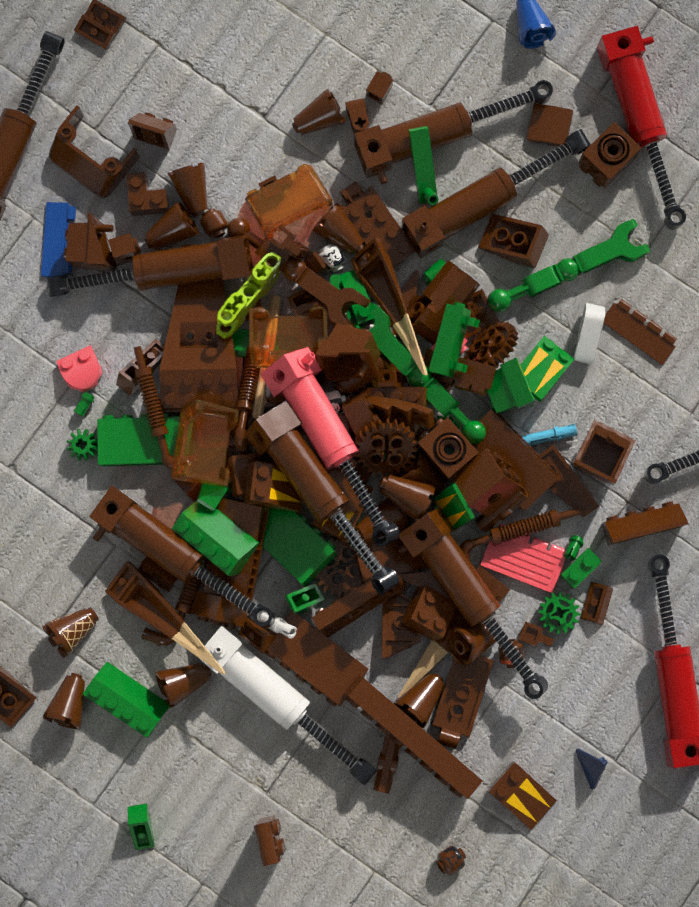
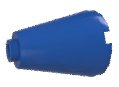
[516,0,556,49]

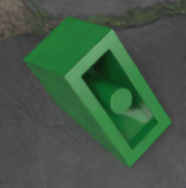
[285,583,325,614]
[127,803,155,850]

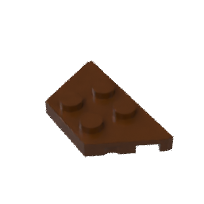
[382,593,421,659]

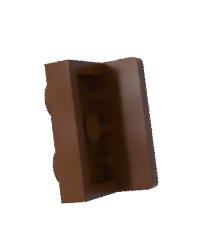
[139,557,178,592]

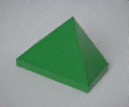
[197,477,229,512]

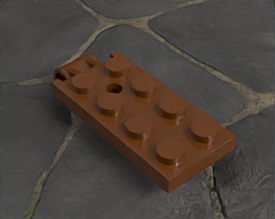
[340,181,416,267]
[432,656,494,749]

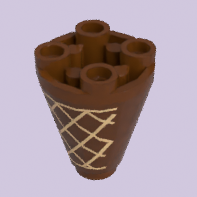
[42,607,99,658]

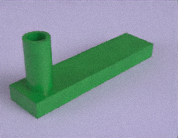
[408,126,439,205]

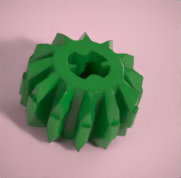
[66,429,98,461]

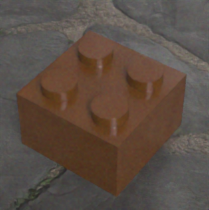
[401,585,456,641]

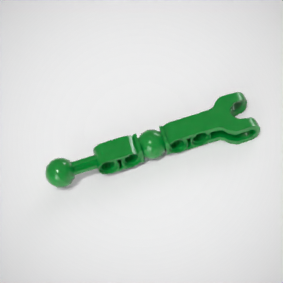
[487,219,651,313]
[354,303,486,445]

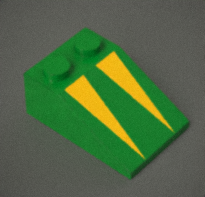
[520,336,574,402]
[431,483,475,533]

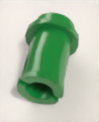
[73,392,95,417]
[564,535,584,561]

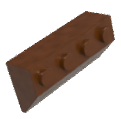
[602,501,688,546]

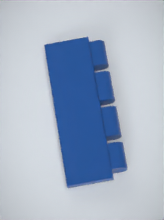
[41,202,76,277]

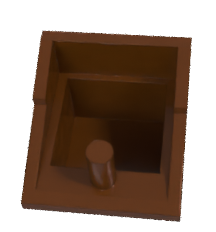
[64,213,117,273]
[316,323,381,381]
[572,419,636,485]

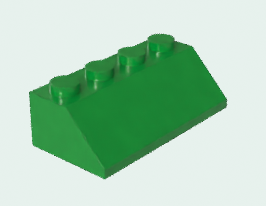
[172,501,259,576]
[83,662,169,738]

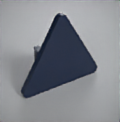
[576,748,608,790]

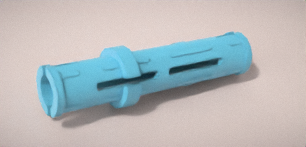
[521,424,577,446]

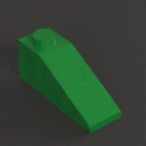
[339,270,375,327]

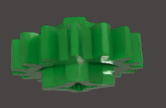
[538,592,580,634]

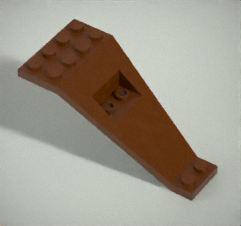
[159,244,238,408]

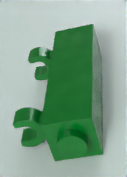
[429,302,480,378]

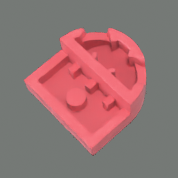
[56,345,102,392]

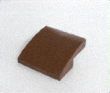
[74,0,127,50]
[527,104,573,147]
[464,289,500,339]

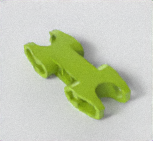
[216,252,281,339]

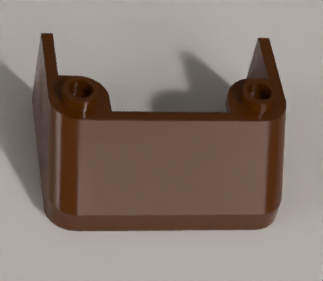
[49,105,140,198]

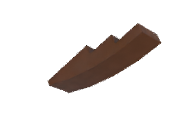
[365,396,435,429]

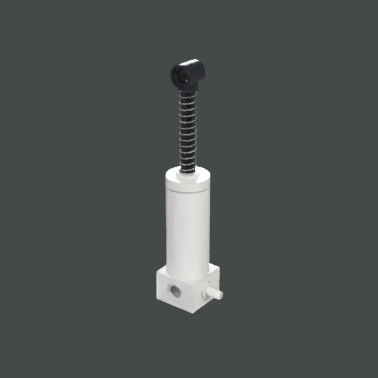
[196,626,378,785]

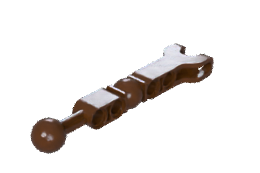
[227,218,371,327]

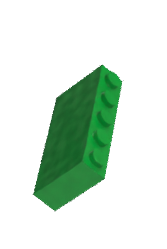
[97,413,196,467]
[263,508,337,587]

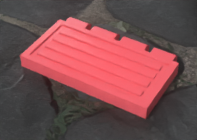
[480,524,565,593]

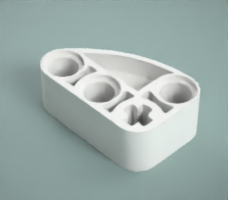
[573,303,605,365]

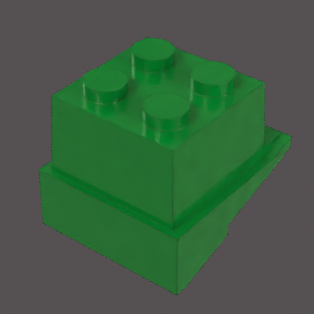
[487,357,535,413]

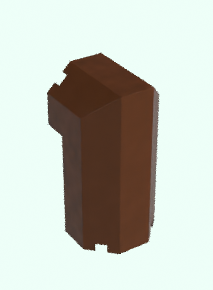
[406,260,480,345]

